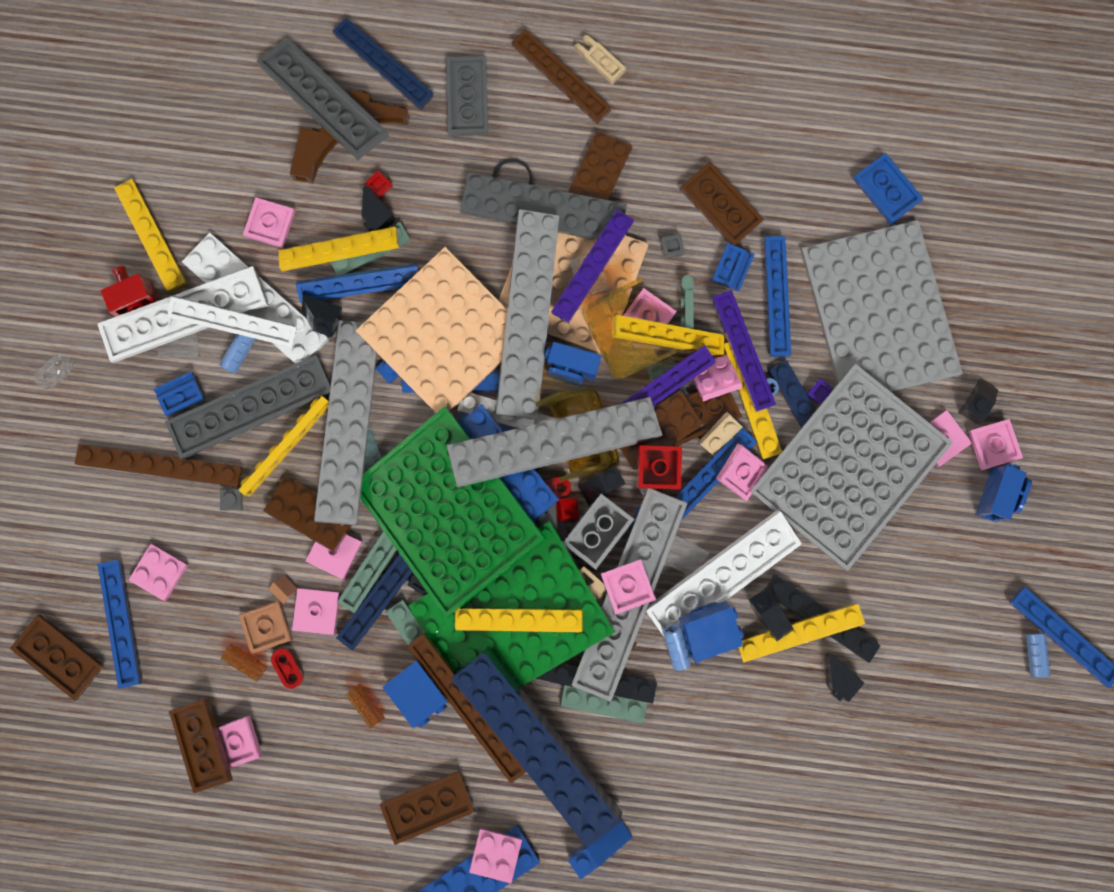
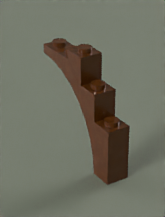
[290,90,410,184]

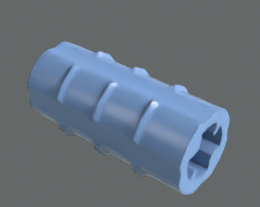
[219,334,255,374]
[663,624,691,671]
[1026,633,1051,677]

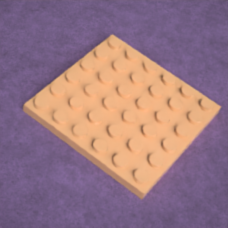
[499,233,648,357]
[356,247,507,413]

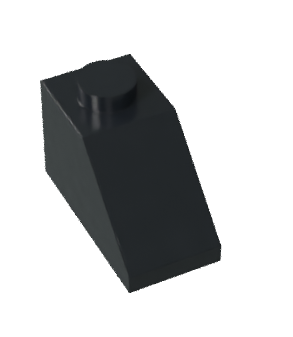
[361,186,396,232]
[302,294,342,337]
[959,379,998,424]
[579,465,626,505]
[749,589,794,642]
[825,653,864,702]

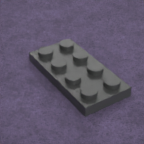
[446,56,489,136]

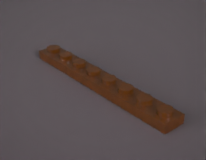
[75,444,243,487]
[407,632,526,784]

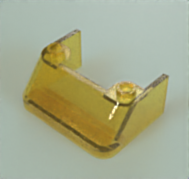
[583,278,677,379]
[535,388,620,482]

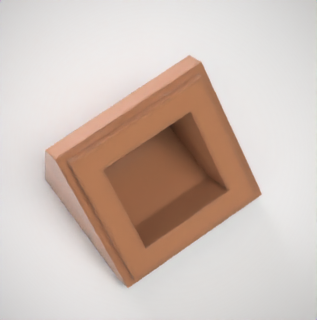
[269,575,297,604]

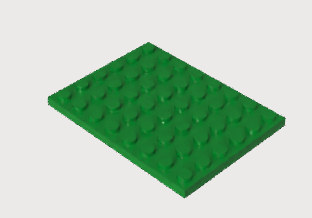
[361,406,546,618]
[408,521,616,687]

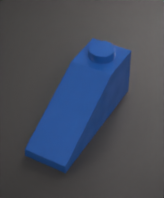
[568,820,633,880]

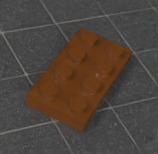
[568,130,633,200]
[680,162,764,246]
[620,390,704,470]
[672,392,742,446]
[263,476,352,553]
[10,615,104,701]
[169,698,233,793]
[379,770,475,845]

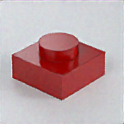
[364,170,393,200]
[557,498,580,521]

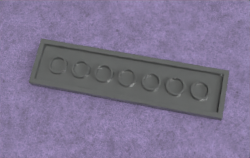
[256,38,389,160]
[460,173,627,241]
[165,355,331,459]

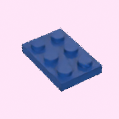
[853,153,923,225]

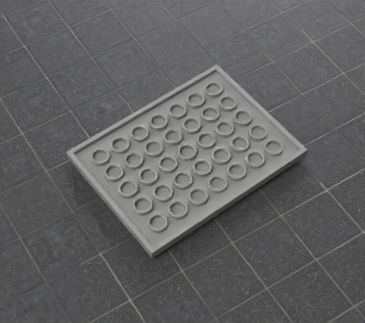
[801,220,963,392]
[749,364,953,571]

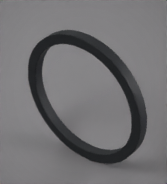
[492,158,532,185]

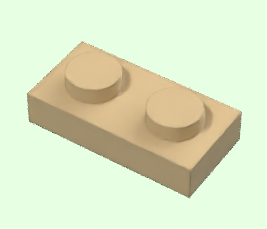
[698,412,742,456]

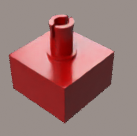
[100,266,160,317]
[636,445,682,489]

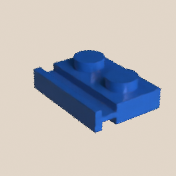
[712,243,755,292]
[153,372,205,417]

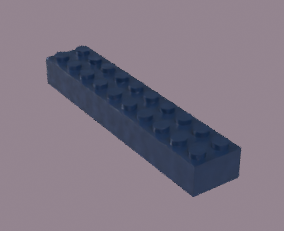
[451,646,622,847]

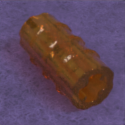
[221,644,267,682]
[345,684,385,729]

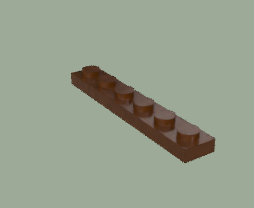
[512,29,611,124]

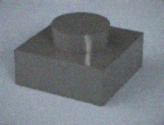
[661,234,685,259]
[220,489,243,511]

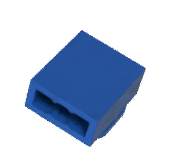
[545,342,602,386]
[976,464,1032,522]
[679,601,743,663]
[382,660,448,729]

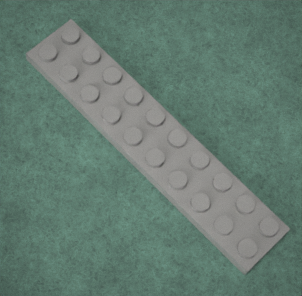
[496,209,559,419]
[314,320,377,525]
[447,397,662,487]
[571,488,687,702]

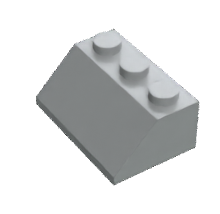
[564,494,634,570]

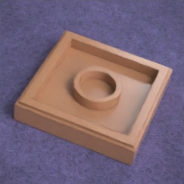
[239,601,293,655]

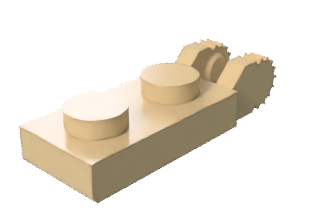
[574,34,626,85]

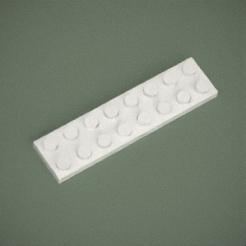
[182,233,329,364]
[98,266,268,363]
[646,510,801,638]

